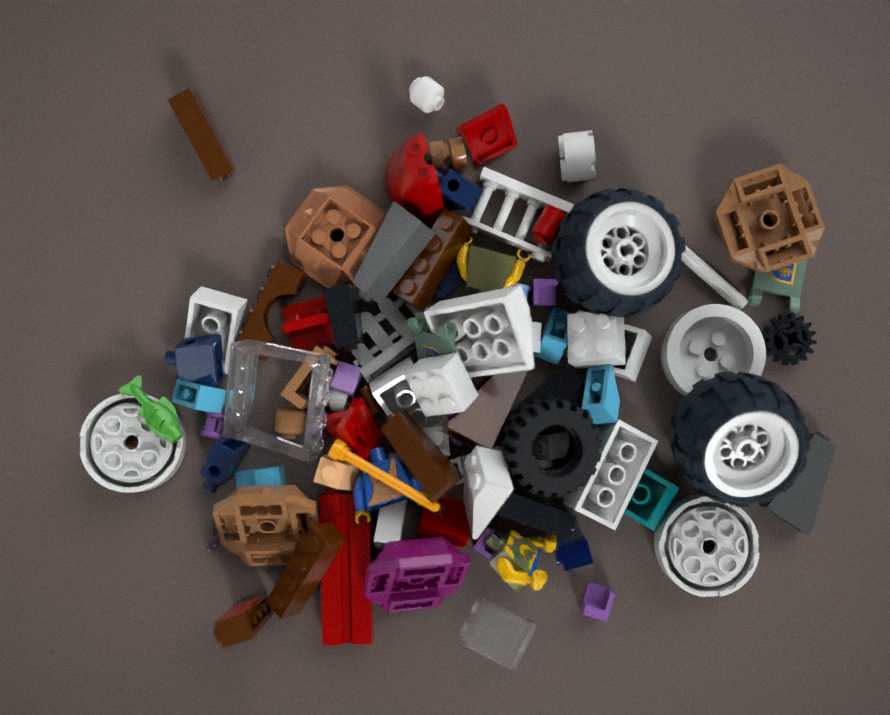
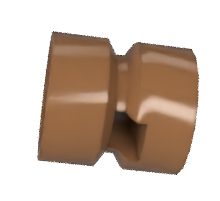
[428,136,467,170]

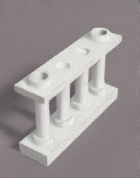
[463,167,574,263]

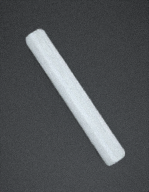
[681,245,748,310]

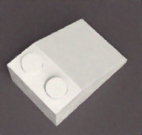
[185,286,248,374]
[562,310,652,382]
[369,357,449,430]
[463,446,513,540]

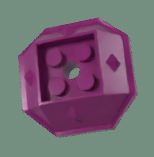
[363,536,471,613]

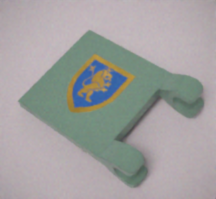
[747,259,808,315]
[408,313,457,360]

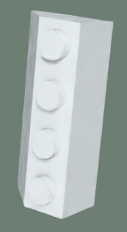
[563,419,658,530]

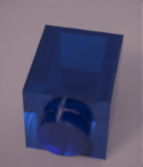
[553,536,594,571]

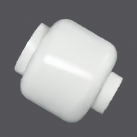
[409,76,445,113]

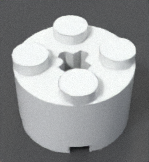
[558,130,596,183]

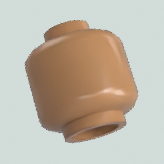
[274,404,307,439]

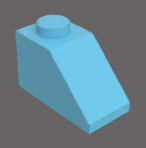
[535,306,571,365]
[582,364,620,424]
[171,378,226,414]
[235,465,286,488]

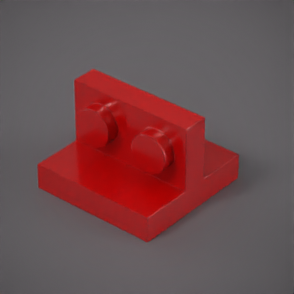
[456,103,518,167]
[282,296,334,354]
[323,397,383,462]
[417,495,470,548]

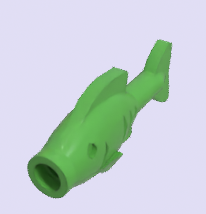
[119,375,184,444]

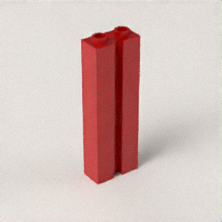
[320,488,374,645]

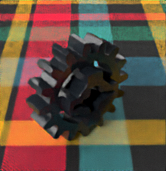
[762,313,817,366]

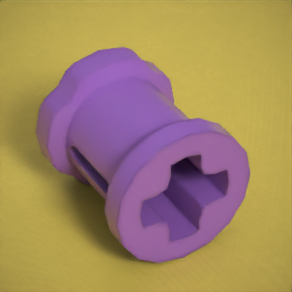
[200,411,228,439]

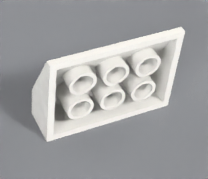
[423,285,534,377]

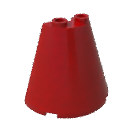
[385,133,444,227]

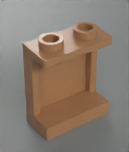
[280,346,340,409]

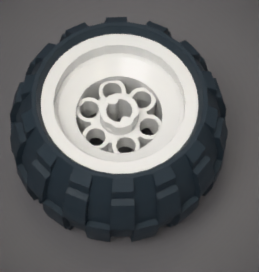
[551,188,686,317]
[669,371,810,507]

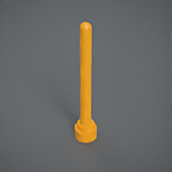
[328,439,440,512]

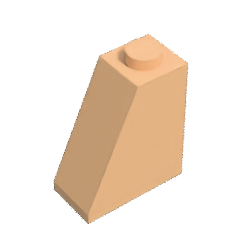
[313,454,363,490]

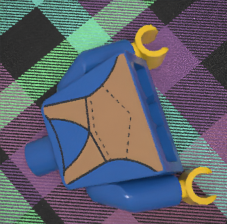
[353,447,430,524]

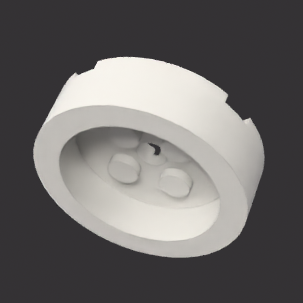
[660,304,766,396]
[79,394,186,492]
[654,494,760,597]

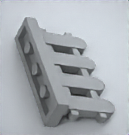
[342,298,432,383]

